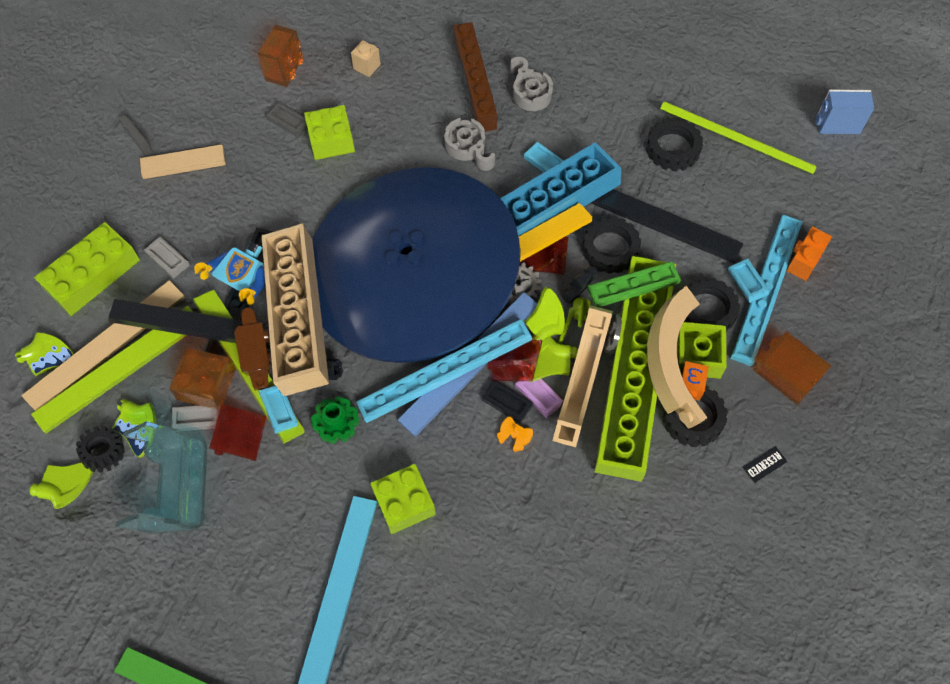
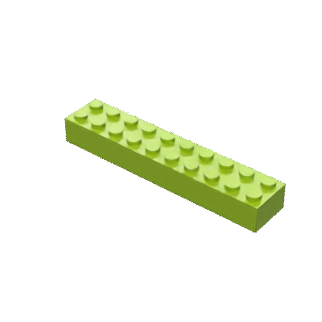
[594,256,676,482]

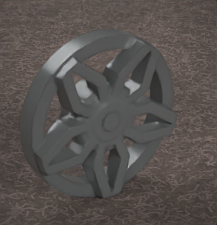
[602,312,622,355]

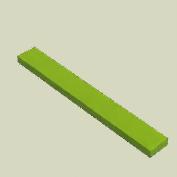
[660,102,817,175]
[194,290,304,444]
[31,306,193,434]

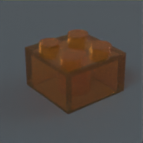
[258,25,304,87]
[169,348,236,410]

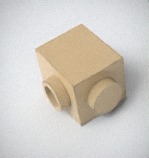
[351,40,381,77]

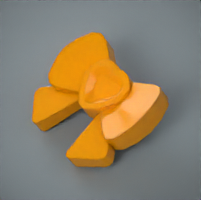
[497,417,533,452]

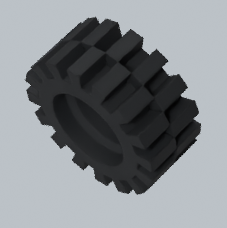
[76,426,125,473]

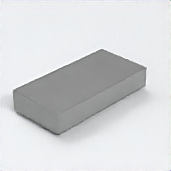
[144,236,190,279]
[171,404,221,432]

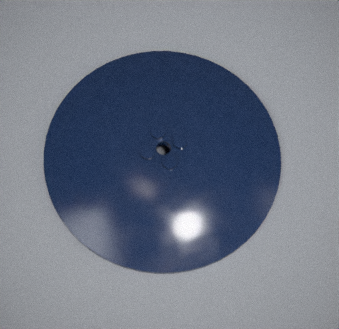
[312,167,521,363]

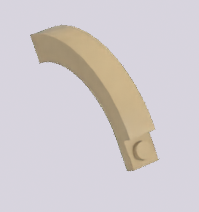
[647,286,707,429]
[553,305,613,447]

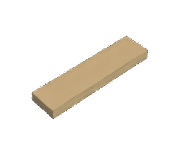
[140,144,226,179]

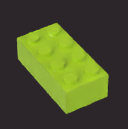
[34,222,140,316]

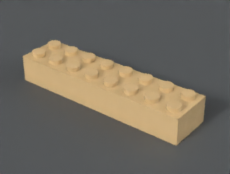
[262,224,329,396]

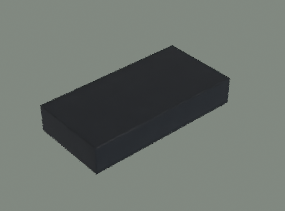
[482,380,533,424]

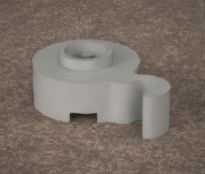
[510,57,553,111]
[444,118,495,171]

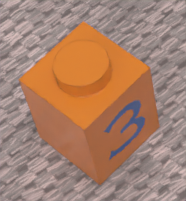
[681,361,709,401]

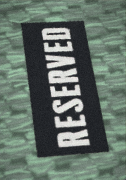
[743,447,788,483]

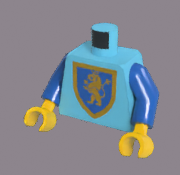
[194,241,266,305]

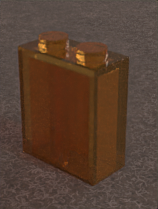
[753,331,831,405]

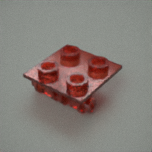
[522,236,568,275]
[487,340,542,381]
[209,404,267,461]

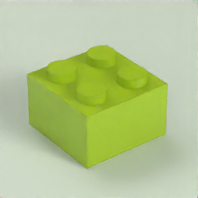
[304,105,355,160]
[677,322,727,379]
[370,464,436,535]

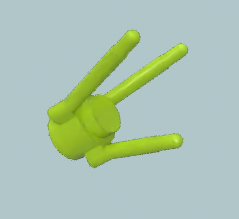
[558,298,591,344]

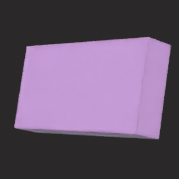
[515,374,564,418]

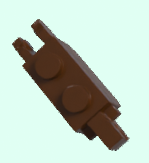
[234,308,272,391]

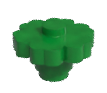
[311,396,360,444]

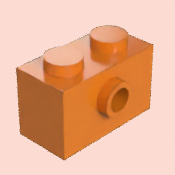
[787,226,832,281]

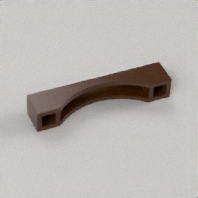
[453,22,497,131]

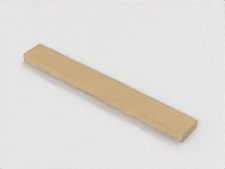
[21,280,185,411]

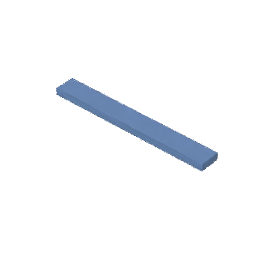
[398,293,538,437]

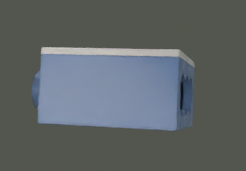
[815,90,874,134]

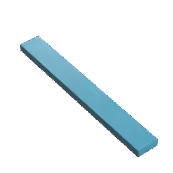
[730,214,803,367]
[356,319,532,423]
[298,496,378,684]

